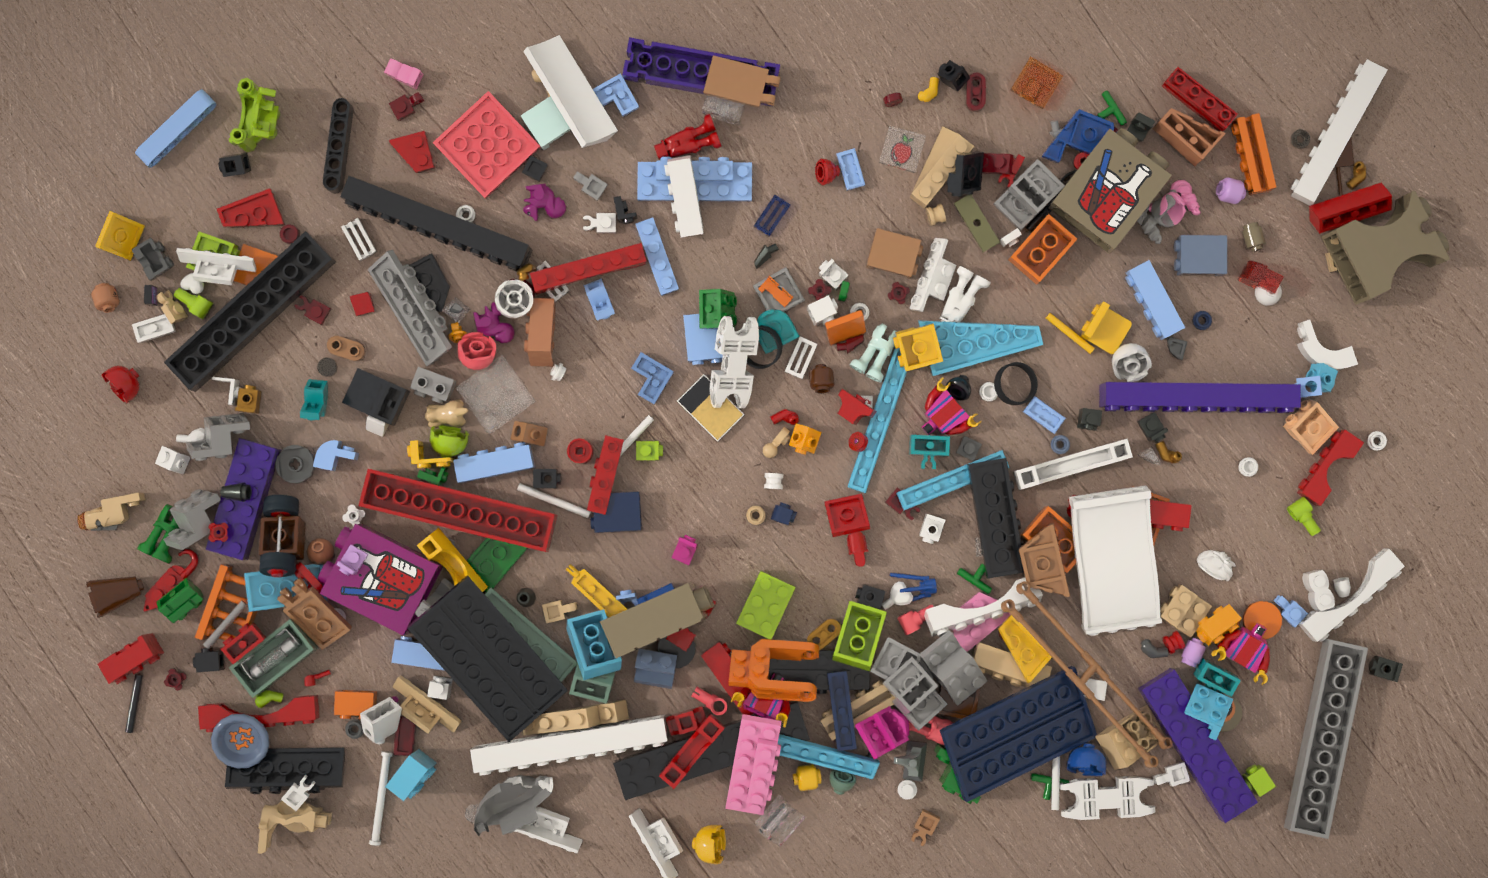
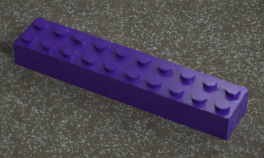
[1099,382,1301,413]

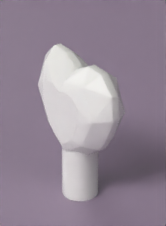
[180,273,204,295]
[176,428,206,443]
[882,582,913,610]

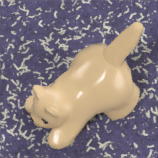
[425,399,468,428]

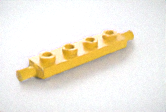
[565,564,628,618]

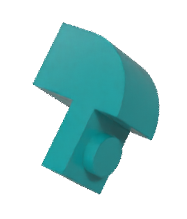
[300,379,328,421]

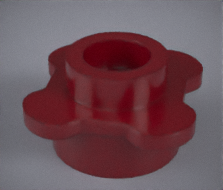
[808,279,831,301]
[888,282,910,304]
[164,668,187,691]

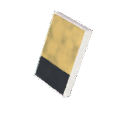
[677,374,745,442]

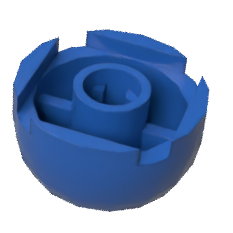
[1067,744,1107,776]

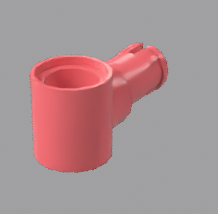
[897,604,934,635]
[691,686,728,715]

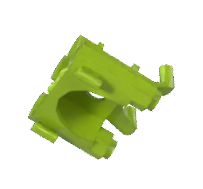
[229,78,280,152]

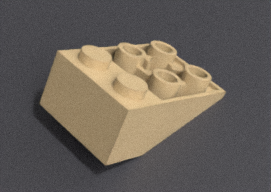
[1095,705,1166,770]

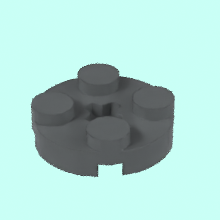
[275,445,315,483]

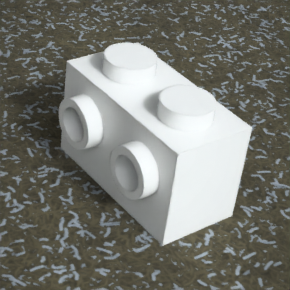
[807,295,838,326]

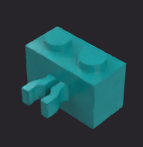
[909,435,950,469]
[1193,657,1241,697]

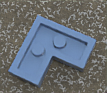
[631,352,674,405]

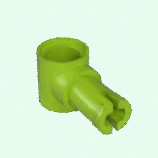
[174,288,214,320]
[1287,497,1321,536]

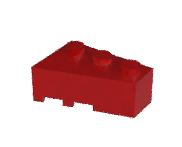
[97,633,164,684]

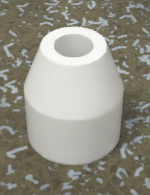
[1333,577,1351,597]

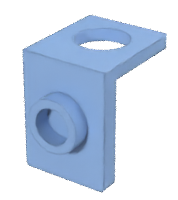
[1295,376,1322,398]
[616,590,638,606]

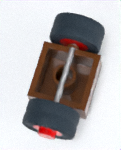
[259,495,306,577]

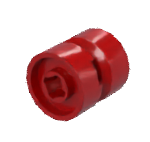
[567,438,594,464]

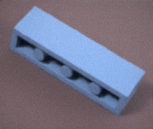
[1125,260,1185,340]
[453,442,535,483]
[391,636,445,671]

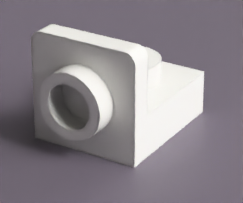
[819,259,848,290]

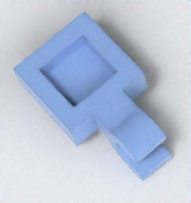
[1273,595,1308,627]

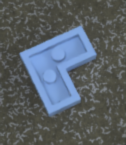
[593,73,639,117]

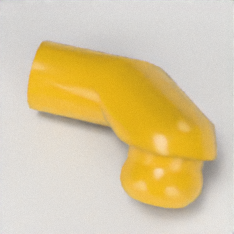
[918,77,939,102]

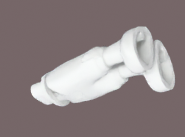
[940,266,991,322]

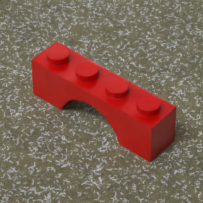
[1297,430,1364,506]
[659,714,725,789]

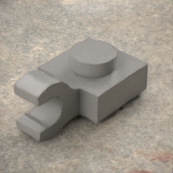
[573,171,608,201]

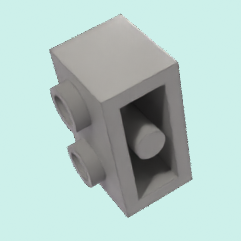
[410,367,457,404]

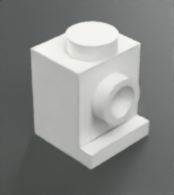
[919,514,945,544]
[427,676,453,700]

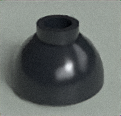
[945,375,971,401]

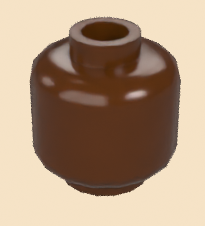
[809,364,835,394]

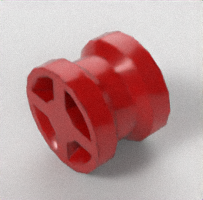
[1162,631,1185,655]

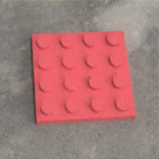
[433,91,541,199]

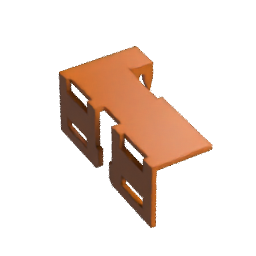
[758,276,793,307]

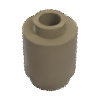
[1242,222,1266,252]

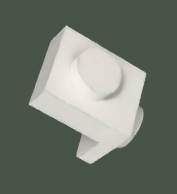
[155,446,190,474]

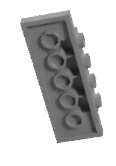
[368,249,452,366]

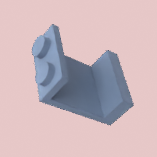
[1174,235,1227,276]
[634,649,677,689]

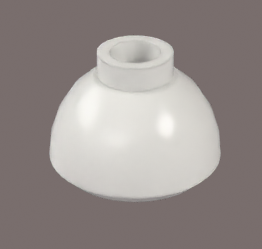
[1255,279,1282,306]

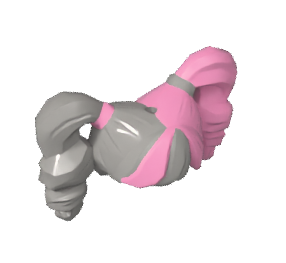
[1137,180,1201,244]

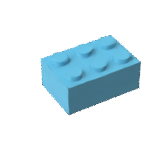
[566,609,622,680]
[385,749,437,801]

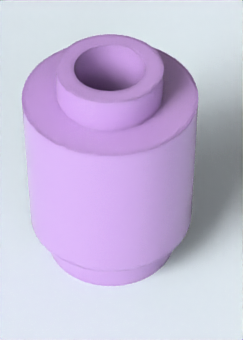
[1181,638,1206,668]

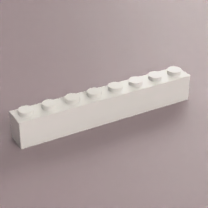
[1291,60,1388,206]

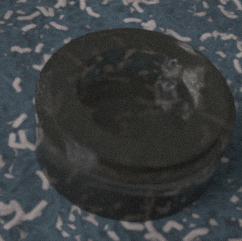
[317,358,338,377]

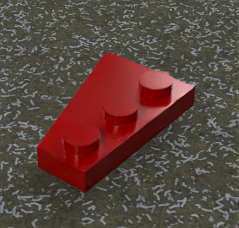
[217,188,285,228]

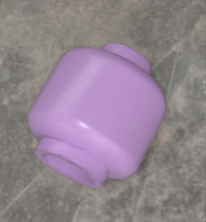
[1216,177,1246,204]

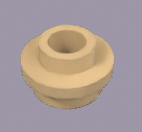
[746,506,765,525]

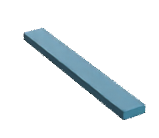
[847,348,907,493]

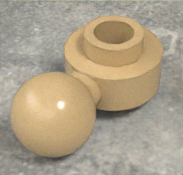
[762,427,791,458]

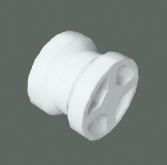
[764,473,784,489]

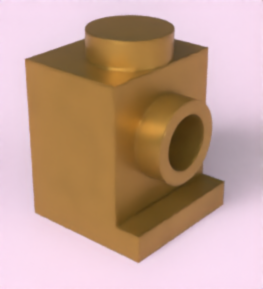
[235,385,262,414]

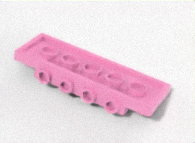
[725,714,781,815]

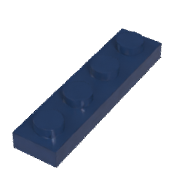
[827,671,857,751]

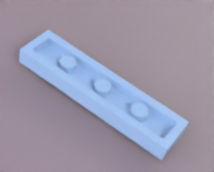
[635,217,679,296]

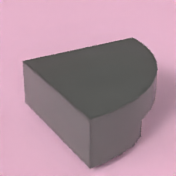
[1167,337,1187,360]

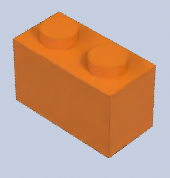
[334,690,377,719]

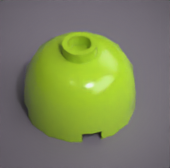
[430,425,469,458]

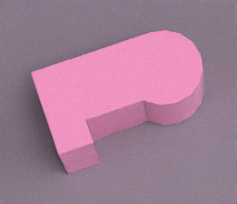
[384,59,424,90]

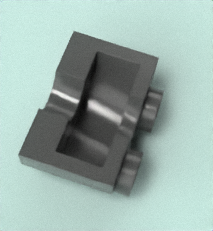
[132,237,174,281]

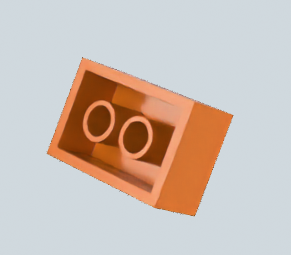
[1008,214,1077,285]
[1020,506,1076,573]

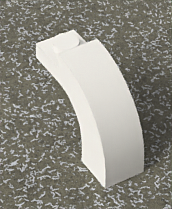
[1297,320,1358,370]

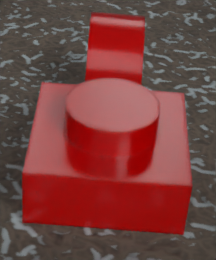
[998,154,1025,188]

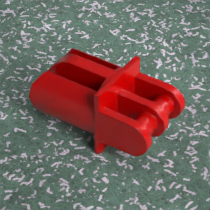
[847,532,868,567]

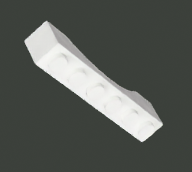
[1013,439,1133,490]
[1298,549,1405,642]
[924,578,1043,637]

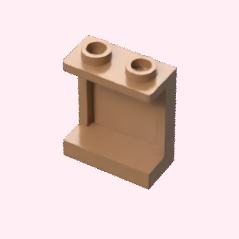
[866,228,923,279]

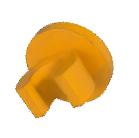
[448,322,467,343]

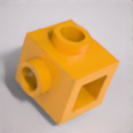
[789,424,822,455]

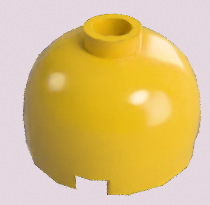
[692,825,726,864]

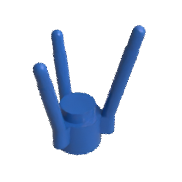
[890,573,937,602]

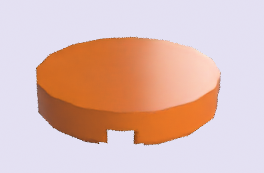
[1242,601,1282,639]

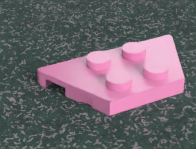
[953,592,1011,652]

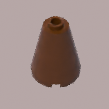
[86,576,144,618]

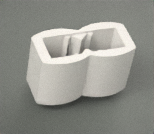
[1302,570,1335,611]

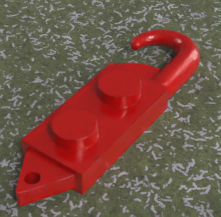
[143,549,199,612]

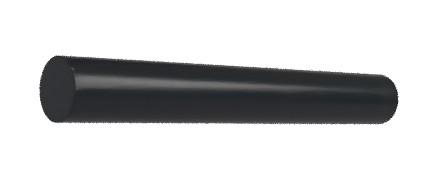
[1025,195,1057,232]
[125,674,143,733]

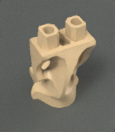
[258,801,332,854]

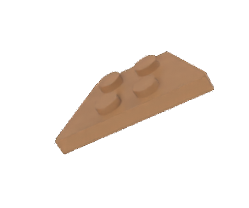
[1019,523,1070,597]

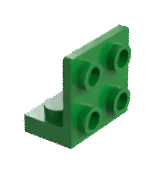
[699,289,737,330]

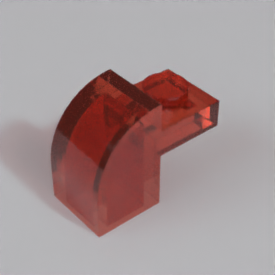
[1238,261,1284,294]

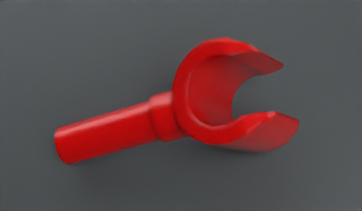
[304,670,331,686]

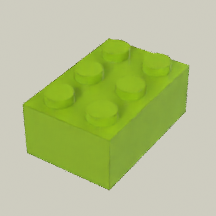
[736,570,796,640]
[832,601,887,671]

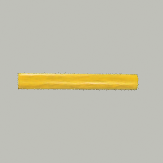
[1045,313,1095,354]

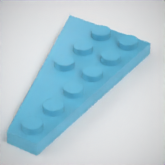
[918,320,1044,376]

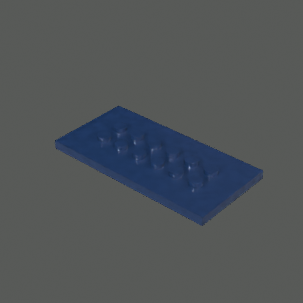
[940,666,1097,802]

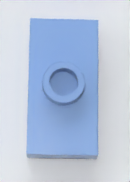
[836,148,865,191]
[1023,396,1066,434]

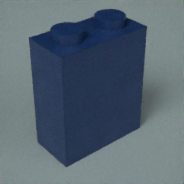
[590,492,642,533]

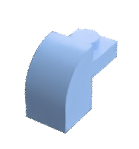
[584,278,615,320]
[313,440,359,471]

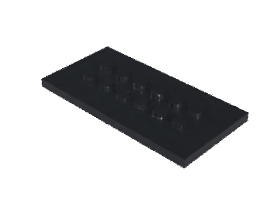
[407,575,568,742]

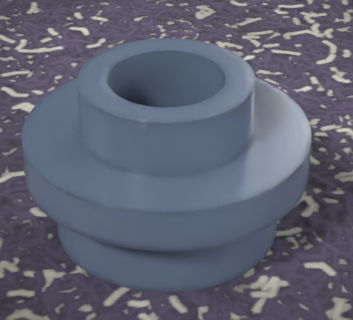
[1050,435,1070,454]

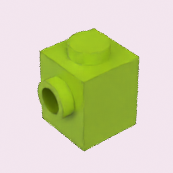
[1243,765,1276,797]

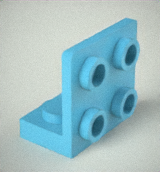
[1184,684,1233,740]

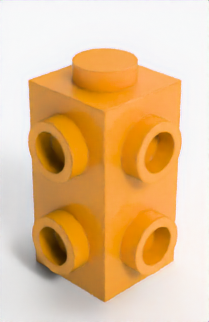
[1196,604,1242,646]

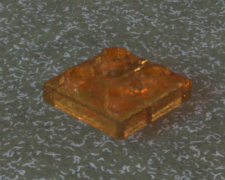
[1010,56,1063,109]

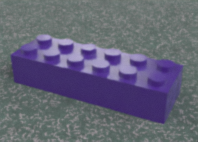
[205,438,281,560]

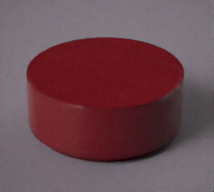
[883,93,903,107]
[280,224,300,244]

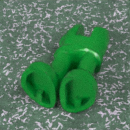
[137,504,179,564]

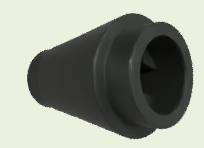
[220,483,252,502]
[517,588,536,607]

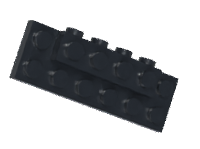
[967,458,1024,579]
[769,650,870,694]
[225,748,345,794]

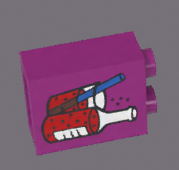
[317,524,443,635]

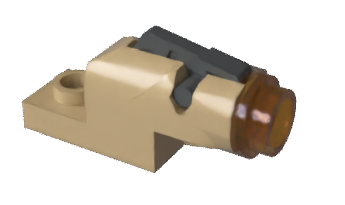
[77,493,145,531]

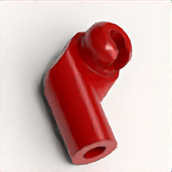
[770,409,799,425]

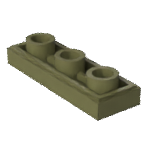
[954,195,1000,253]

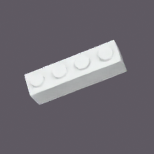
[664,155,704,237]

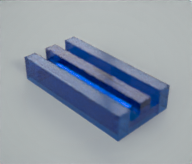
[754,195,791,237]

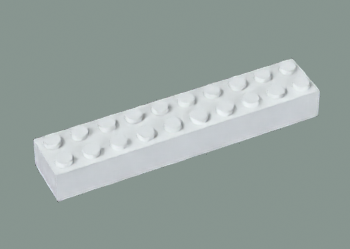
[470,714,669,776]

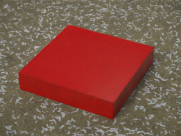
[824,493,870,537]

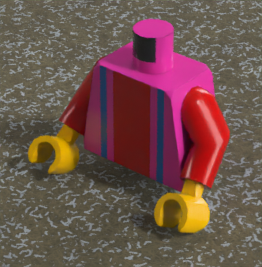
[922,377,982,435]
[1211,623,1270,685]
[731,673,791,728]

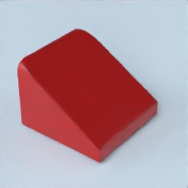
[350,292,375,316]

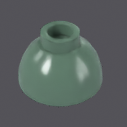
[829,770,856,795]

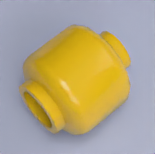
[792,764,821,791]

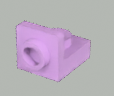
[336,544,369,576]

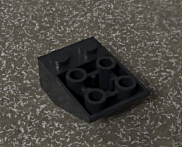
[342,368,410,426]

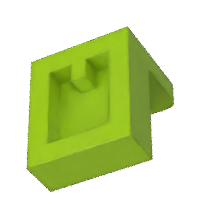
[636,441,663,461]

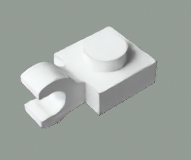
[1152,762,1190,787]

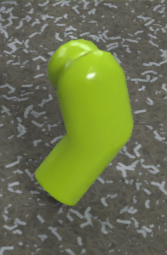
[255,690,284,708]

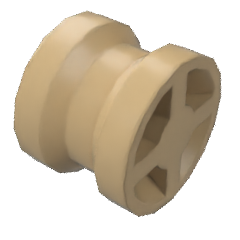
[926,204,946,226]

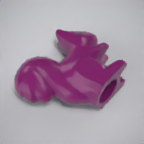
[523,183,566,221]
[473,302,515,343]

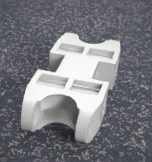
[710,316,759,408]
[1060,776,1156,820]

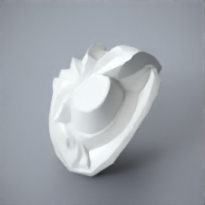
[1197,550,1236,582]

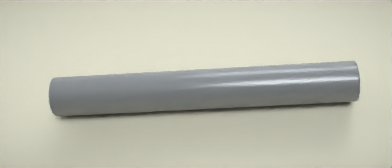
[203,600,247,649]

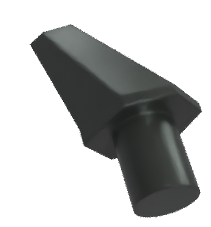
[754,243,779,269]

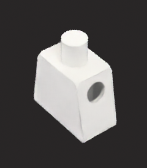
[360,697,402,744]

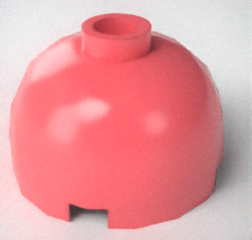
[457,332,496,370]

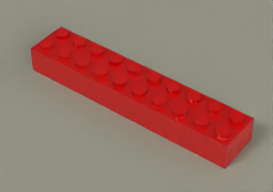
[358,469,558,552]

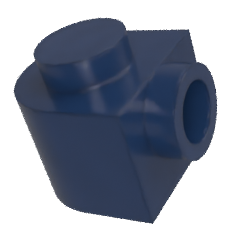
[771,502,797,526]

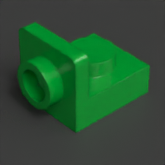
[417,466,449,486]

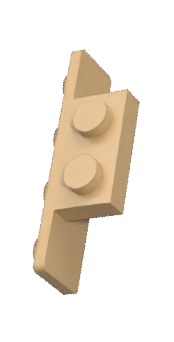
[393,675,461,733]

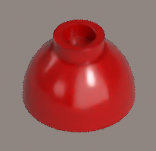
[815,159,840,185]

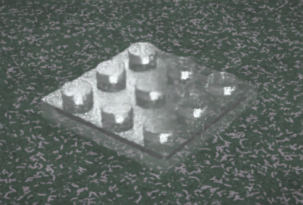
[455,355,536,435]

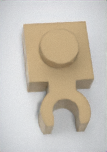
[156,290,188,324]

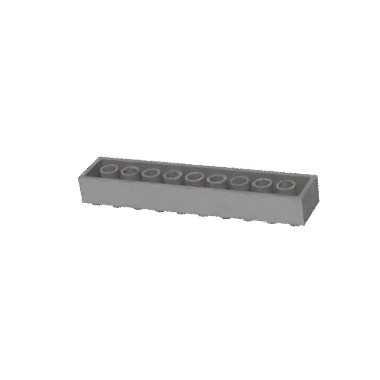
[1284,639,1368,839]

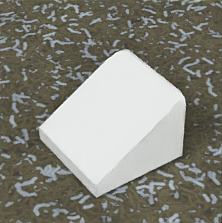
[366,416,389,437]

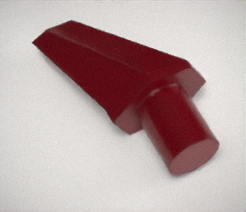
[836,334,864,354]

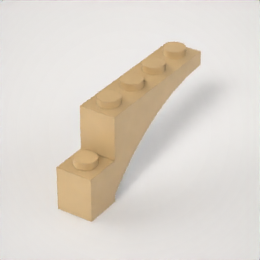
[523,700,629,735]

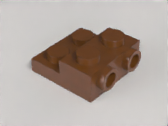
[938,684,981,719]

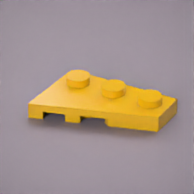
[998,615,1052,683]

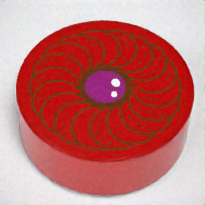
[849,432,868,452]

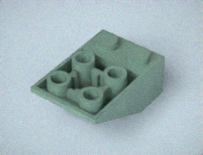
[569,663,616,704]

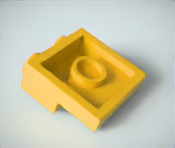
[893,324,943,371]

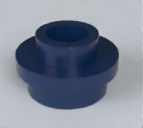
[1192,311,1212,330]

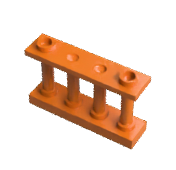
[195,564,257,640]

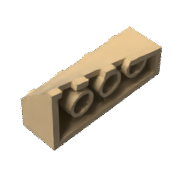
[910,126,974,209]

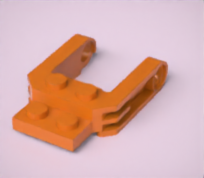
[729,639,819,702]

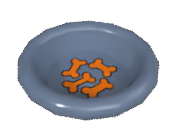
[211,714,270,769]

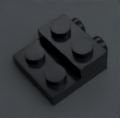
[947,151,984,197]

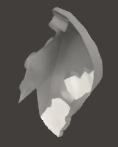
[474,775,553,836]

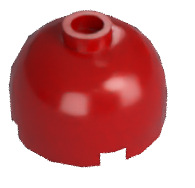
[101,365,140,404]

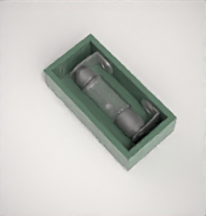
[229,619,318,698]

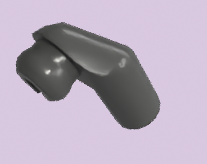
[1141,639,1168,658]

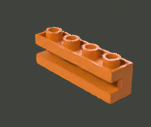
[1231,113,1276,195]

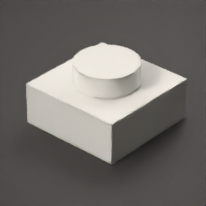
[1000,228,1022,247]

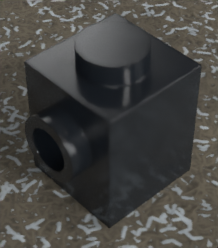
[855,584,886,610]
[193,647,224,673]

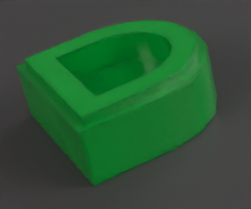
[838,281,850,302]

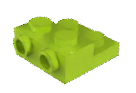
[186,232,240,270]

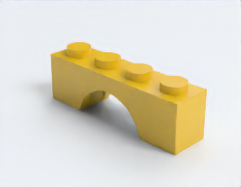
[417,528,488,592]

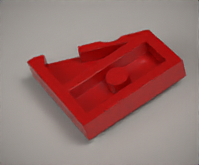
[389,131,435,173]

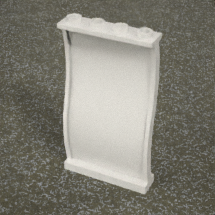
[1069,485,1162,636]

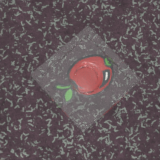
[879,125,926,173]

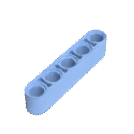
[135,89,217,168]

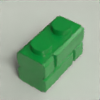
[156,578,204,623]

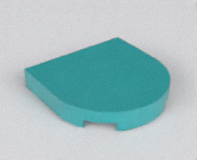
[757,309,800,354]

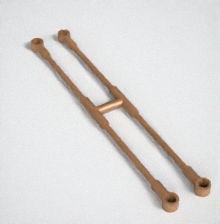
[1001,581,1173,768]

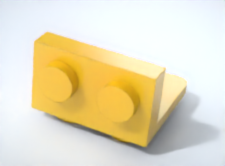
[1080,301,1132,355]
[407,440,455,469]

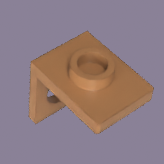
[511,421,548,446]

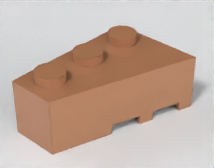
[1152,108,1226,166]
[524,298,556,367]

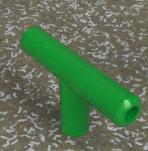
[1097,91,1127,126]
[957,563,992,594]
[1031,773,1070,800]

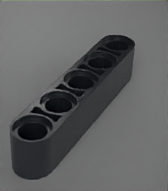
[323,98,353,193]

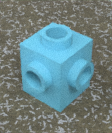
[1306,363,1338,393]

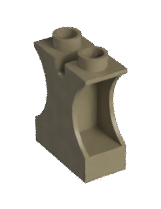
[1321,190,1450,305]

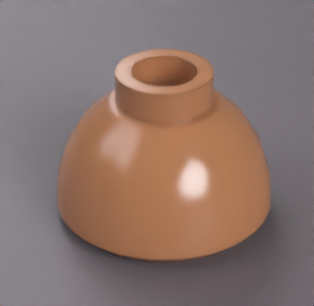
[307,538,334,565]

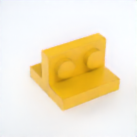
[95,211,145,261]

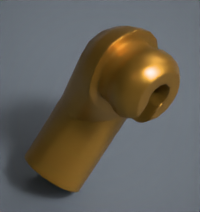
[1346,161,1366,190]
[517,263,537,281]
[1155,441,1182,464]

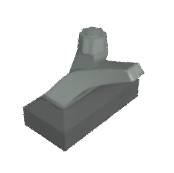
[894,740,927,782]

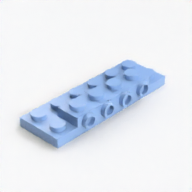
[637,157,752,202]

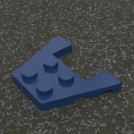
[1042,109,1114,163]

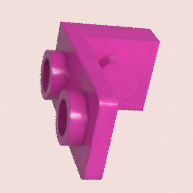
[671,535,698,565]

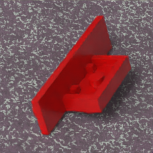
[587,435,624,515]

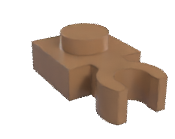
[911,809,940,846]

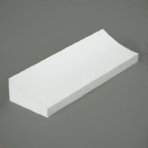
[523,35,618,148]

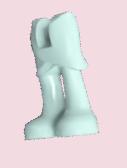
[850,323,897,383]

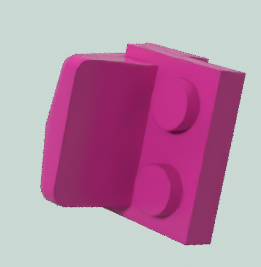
[855,706,909,760]

